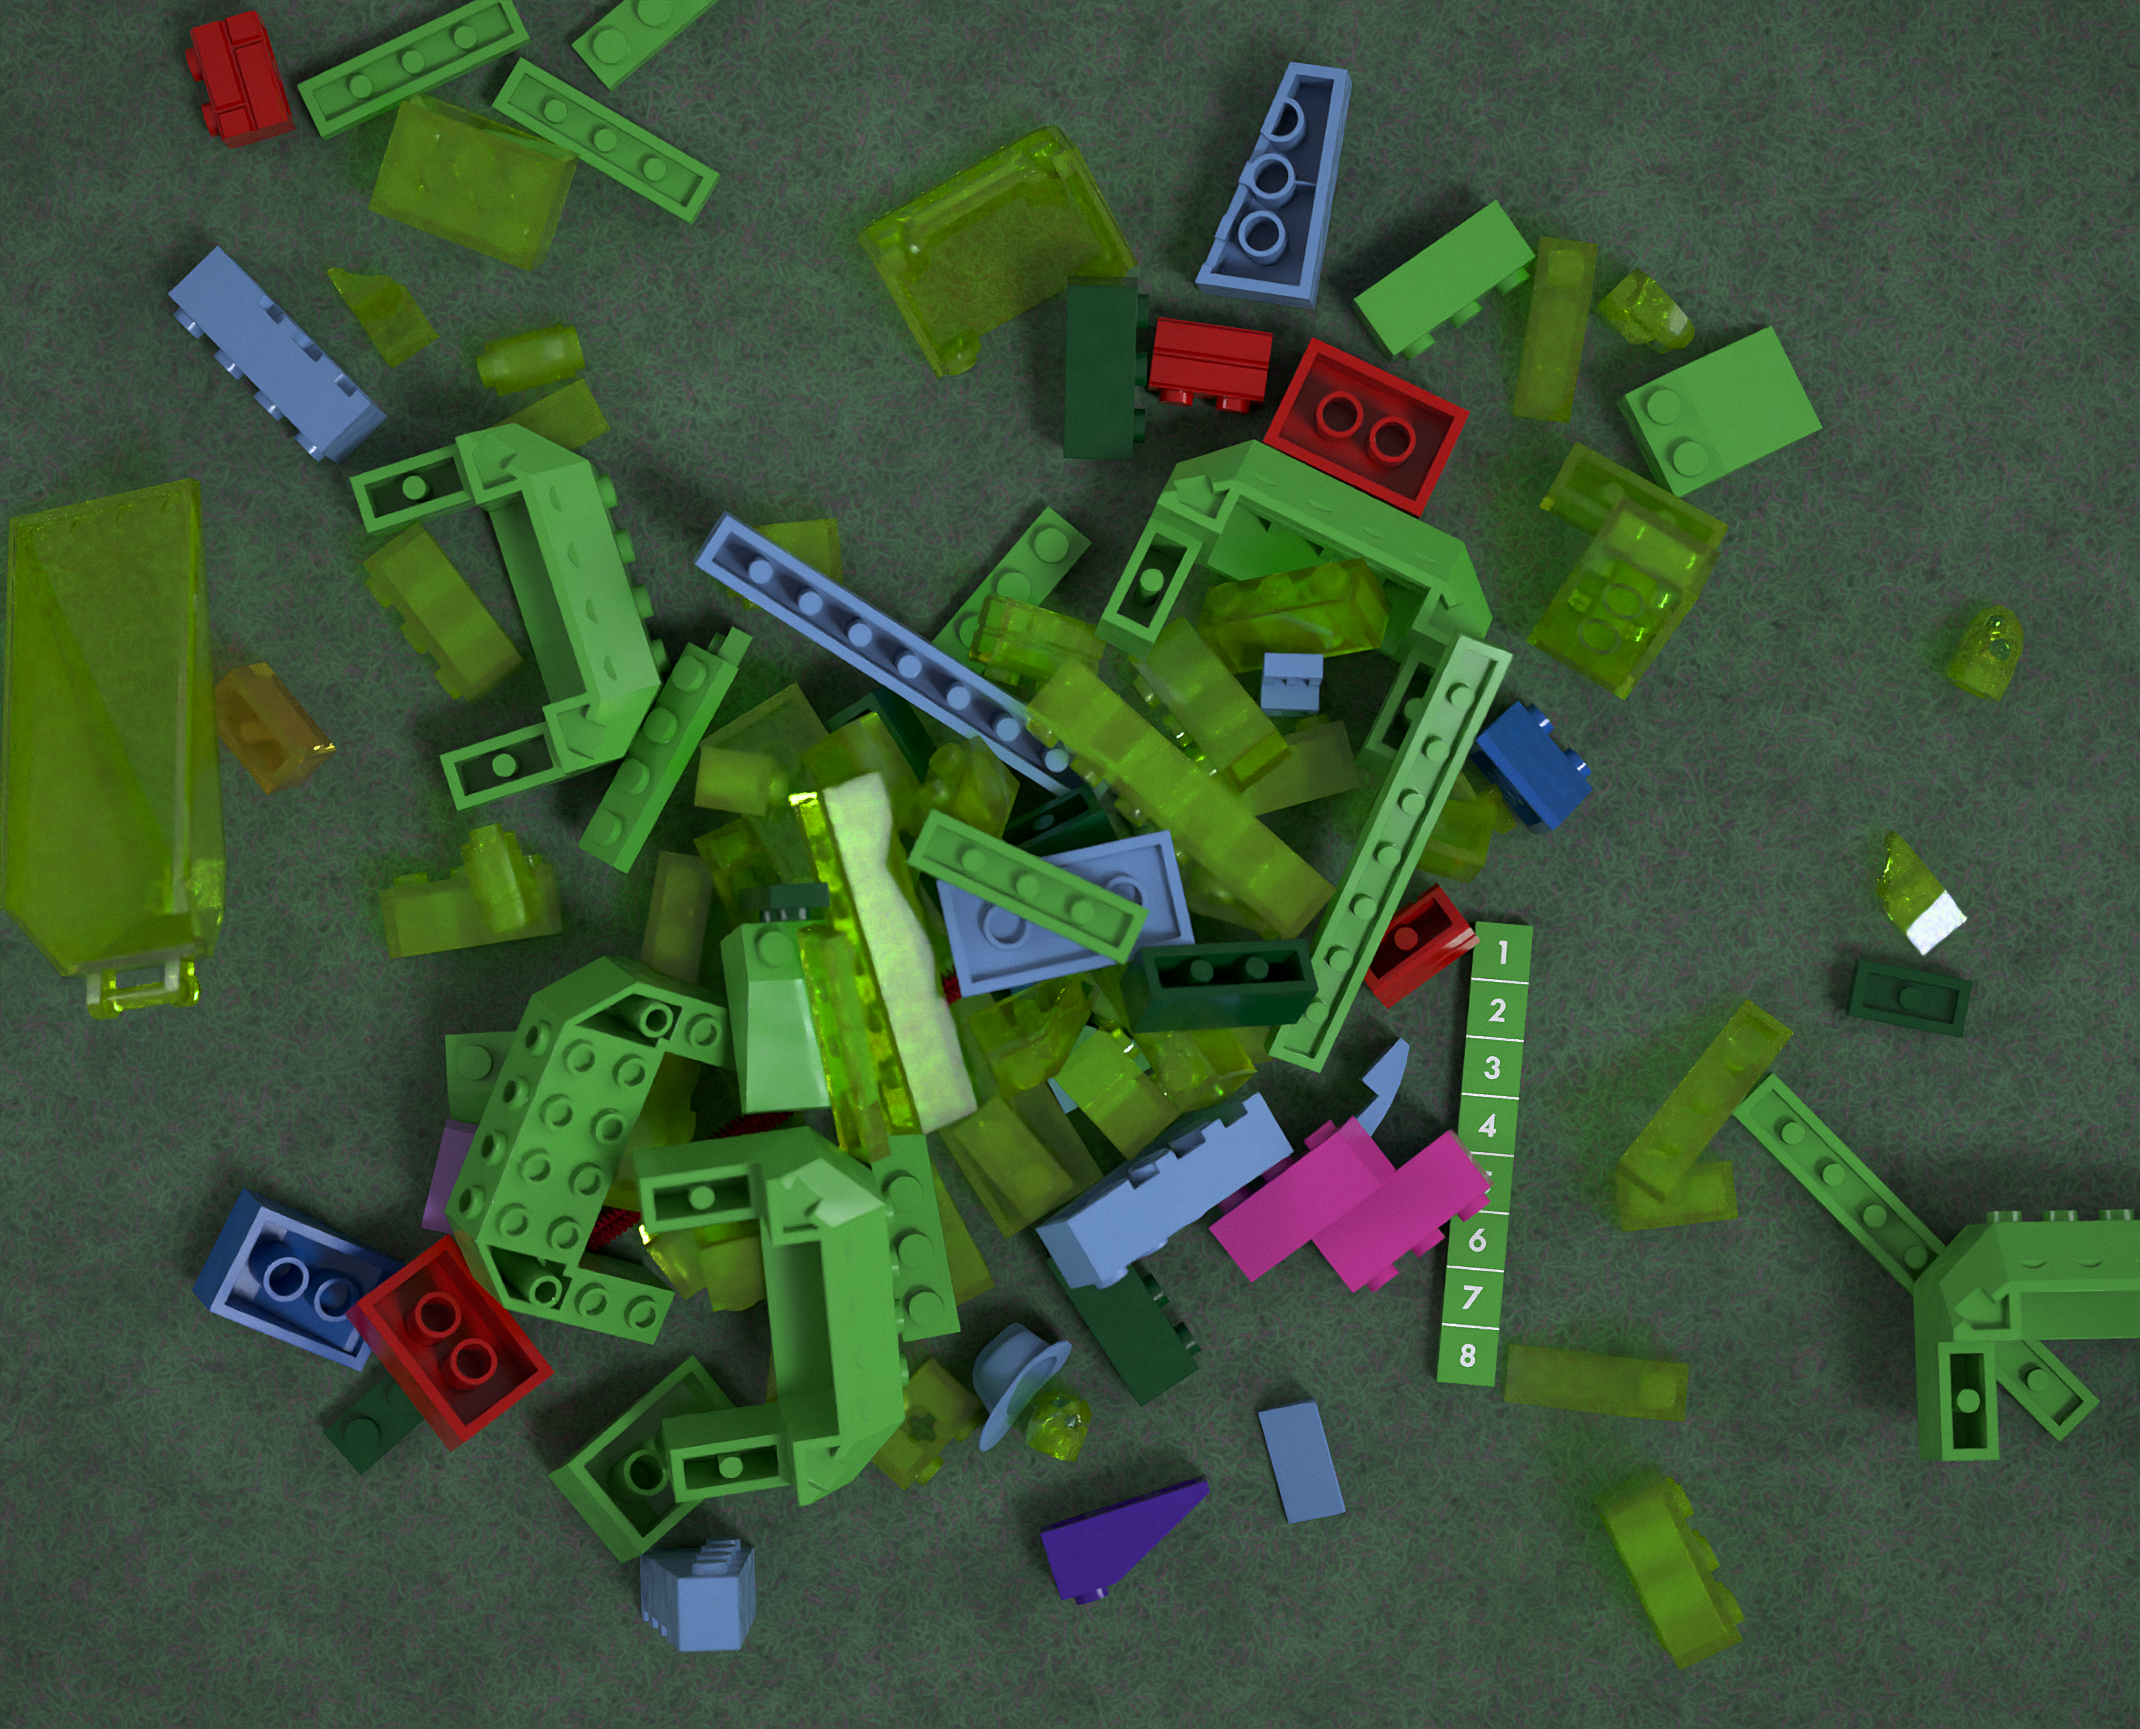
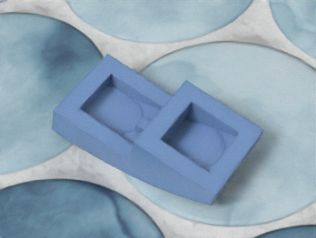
[1258,653,1323,718]
[1354,1037,1410,1137]

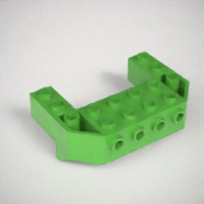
[350,423,673,812]
[1093,439,1492,779]
[444,956,737,1345]
[631,1126,909,1506]
[1913,1209,2140,1461]

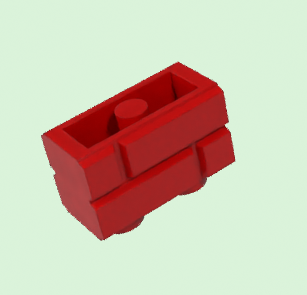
[185,11,296,149]
[1148,317,1273,415]
[1363,883,1481,1009]

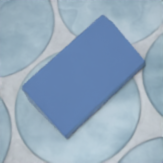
[1258,1396,1346,1524]

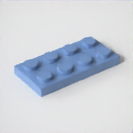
[936,830,1195,998]

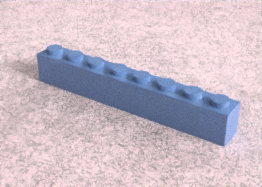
[693,510,1121,801]

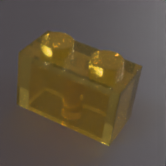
[195,662,337,795]

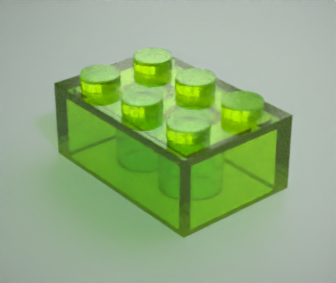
[367,92,580,271]
[1526,493,1721,700]
[1590,1467,1745,1671]

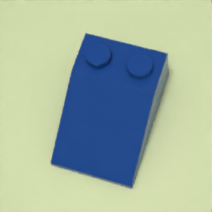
[1467,701,1593,835]
[192,1187,407,1372]

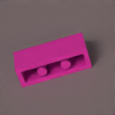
[1209,1115,1396,1283]
[1311,1129,1495,1293]

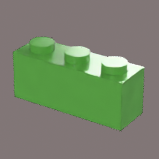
[1350,200,1536,362]

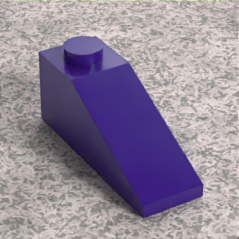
[1040,1475,1210,1605]

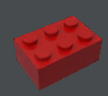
[1262,337,1470,519]
[345,1234,555,1452]

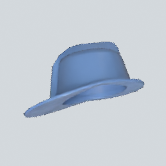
[972,1323,1072,1452]

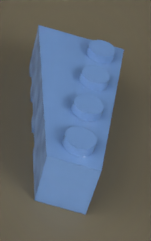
[1195,62,1352,310]
[168,245,388,465]
[1036,1092,1294,1289]
[640,1536,756,1651]

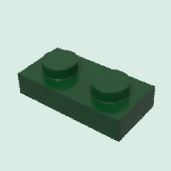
[738,882,830,923]
[1845,959,1973,1038]
[323,1373,425,1475]

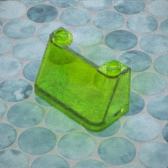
[857,124,1138,379]

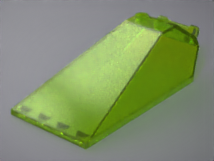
[0,478,227,1021]

